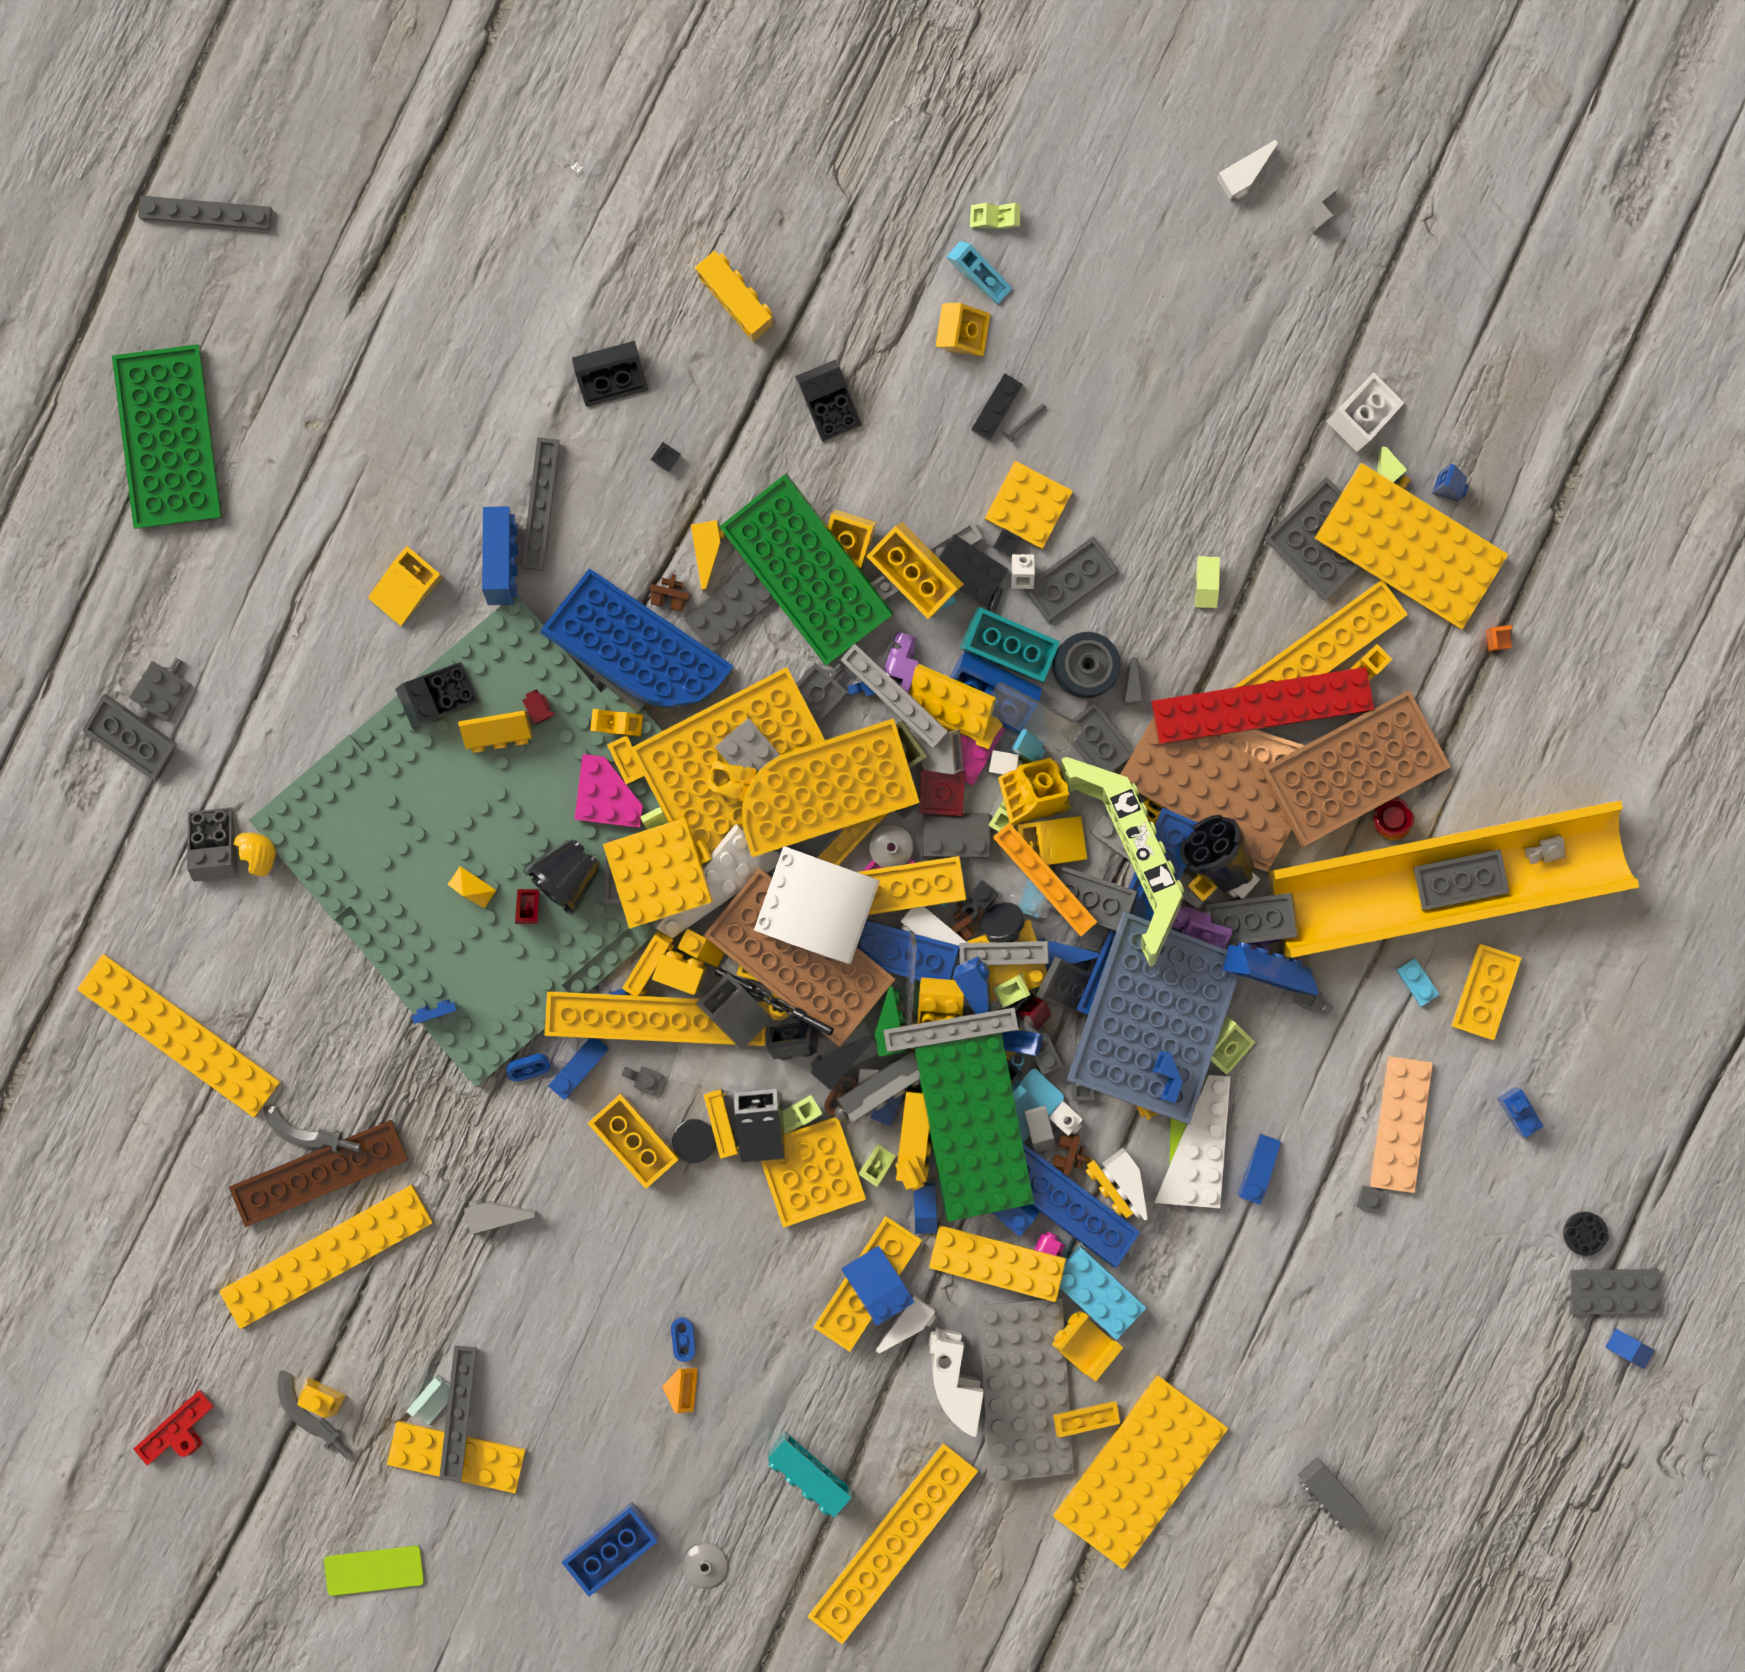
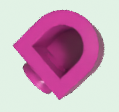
[1034,1231,1065,1256]

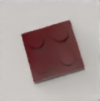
[919,769,966,816]

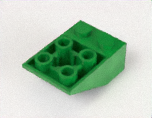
[875,985,905,1057]

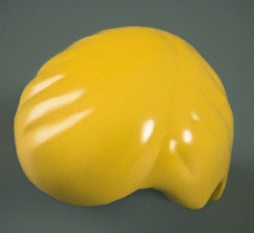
[234,832,276,877]

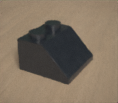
[766,1022,819,1060]

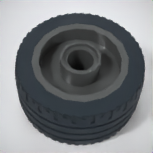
[1053,632,1120,699]

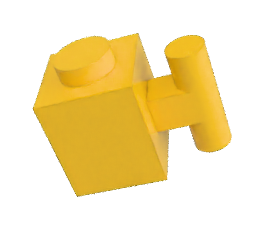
[895,1155,927,1191]

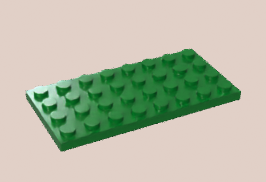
[112,344,222,529]
[719,473,894,666]
[914,1033,1034,1222]

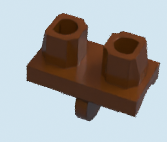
[650,574,691,612]
[951,902,986,940]
[1052,1134,1090,1175]

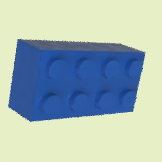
[482,506,518,605]
[561,1502,660,1597]

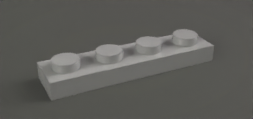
[959,941,1049,965]

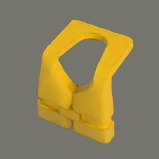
[707,759,757,802]

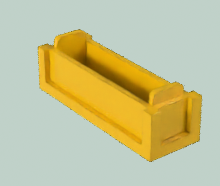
[622,930,674,996]
[704,1089,739,1159]

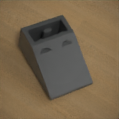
[187,807,237,882]
[695,972,772,1050]

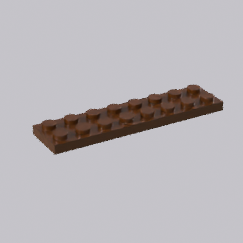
[229,1120,409,1227]

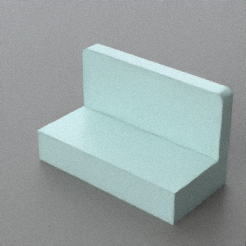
[406,1375,450,1424]

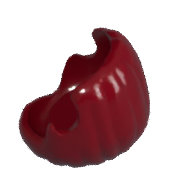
[1373,797,1415,840]

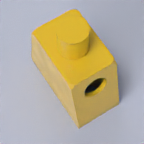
[297,1377,345,1418]

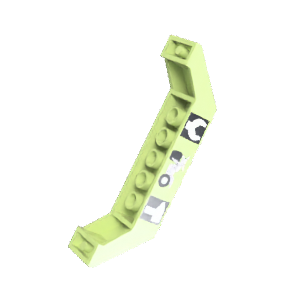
[1061,757,1184,966]

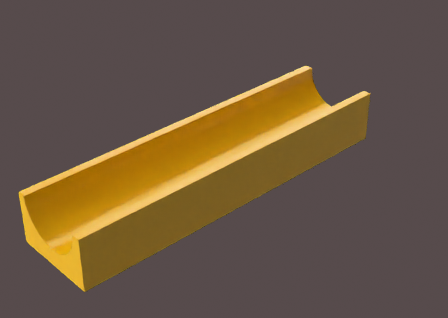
[1267,801,1639,958]

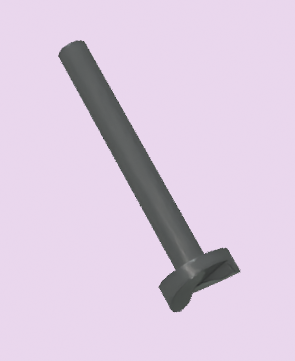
[1003,403,1046,442]

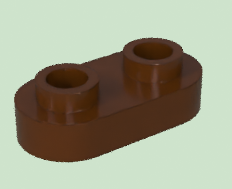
[824,1075,858,1116]

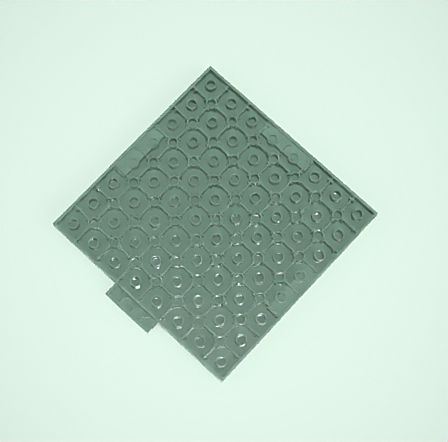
[249,595,703,1087]

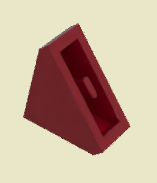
[515,889,539,924]
[1016,997,1051,1031]

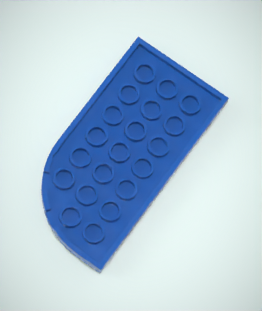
[540,568,734,708]

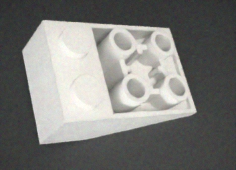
[1102,1148,1148,1220]

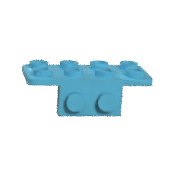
[1012,1069,1064,1143]

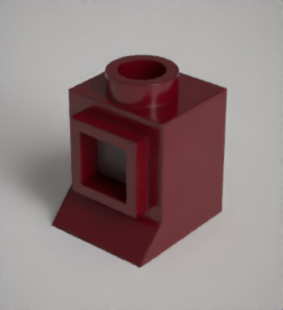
[522,689,557,725]

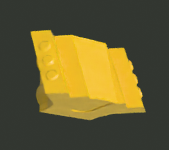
[998,758,1071,826]

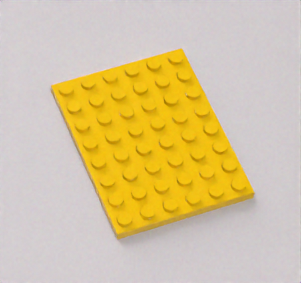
[630,667,825,855]

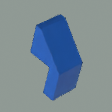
[1152,1051,1183,1103]
[914,1183,937,1234]

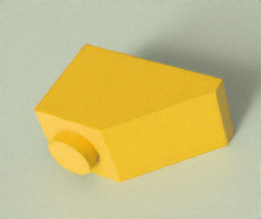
[677,928,725,968]

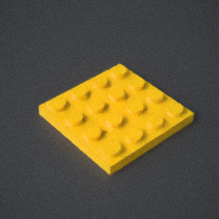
[603,817,713,929]
[761,1117,866,1228]

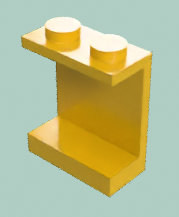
[1051,1311,1123,1382]

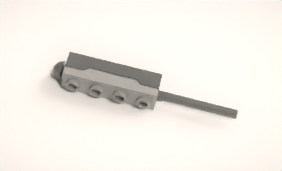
[835,1051,920,1123]

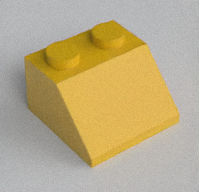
[936,303,990,356]

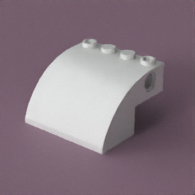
[754,847,880,964]
[929,1327,983,1437]

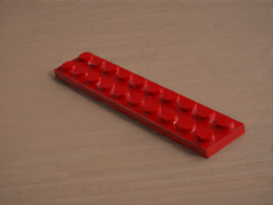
[1151,667,1374,745]

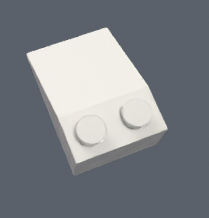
[1326,372,1404,452]

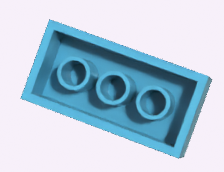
[1060,1245,1146,1340]

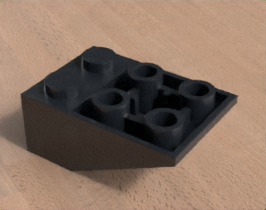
[795,360,862,442]
[395,662,478,729]
[734,1089,785,1163]

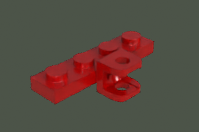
[133,1390,215,1466]

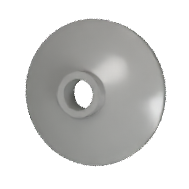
[869,825,913,868]
[683,1543,727,1588]

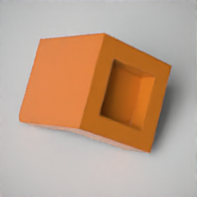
[1486,625,1513,651]

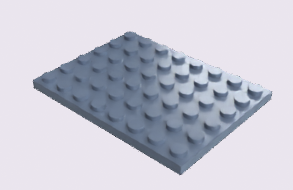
[1067,912,1239,1124]

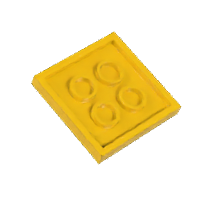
[984,461,1073,549]
[967,920,1048,1002]

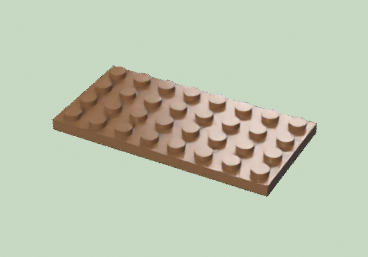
[1260,690,1451,847]
[1120,716,1292,867]
[703,867,896,1047]

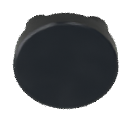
[981,902,1025,942]
[672,1119,716,1163]
[1563,1211,1609,1256]

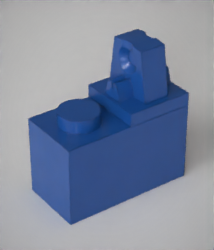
[1497,1087,1544,1138]

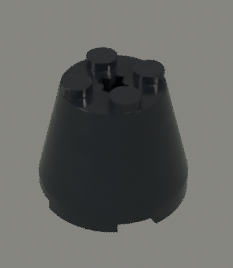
[1180,815,1254,892]
[523,839,601,916]

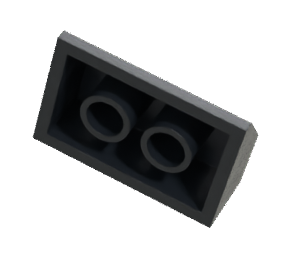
[572,341,649,407]

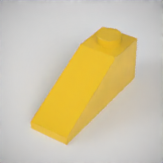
[691,520,724,591]

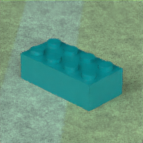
[959,607,1060,682]
[767,1432,852,1518]

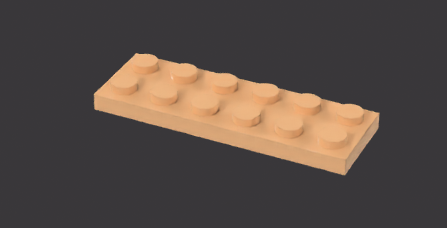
[1370,1056,1433,1193]

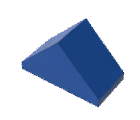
[1605,1328,1655,1369]

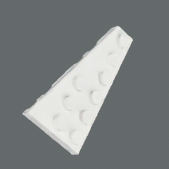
[654,824,781,938]
[1154,1075,1230,1208]

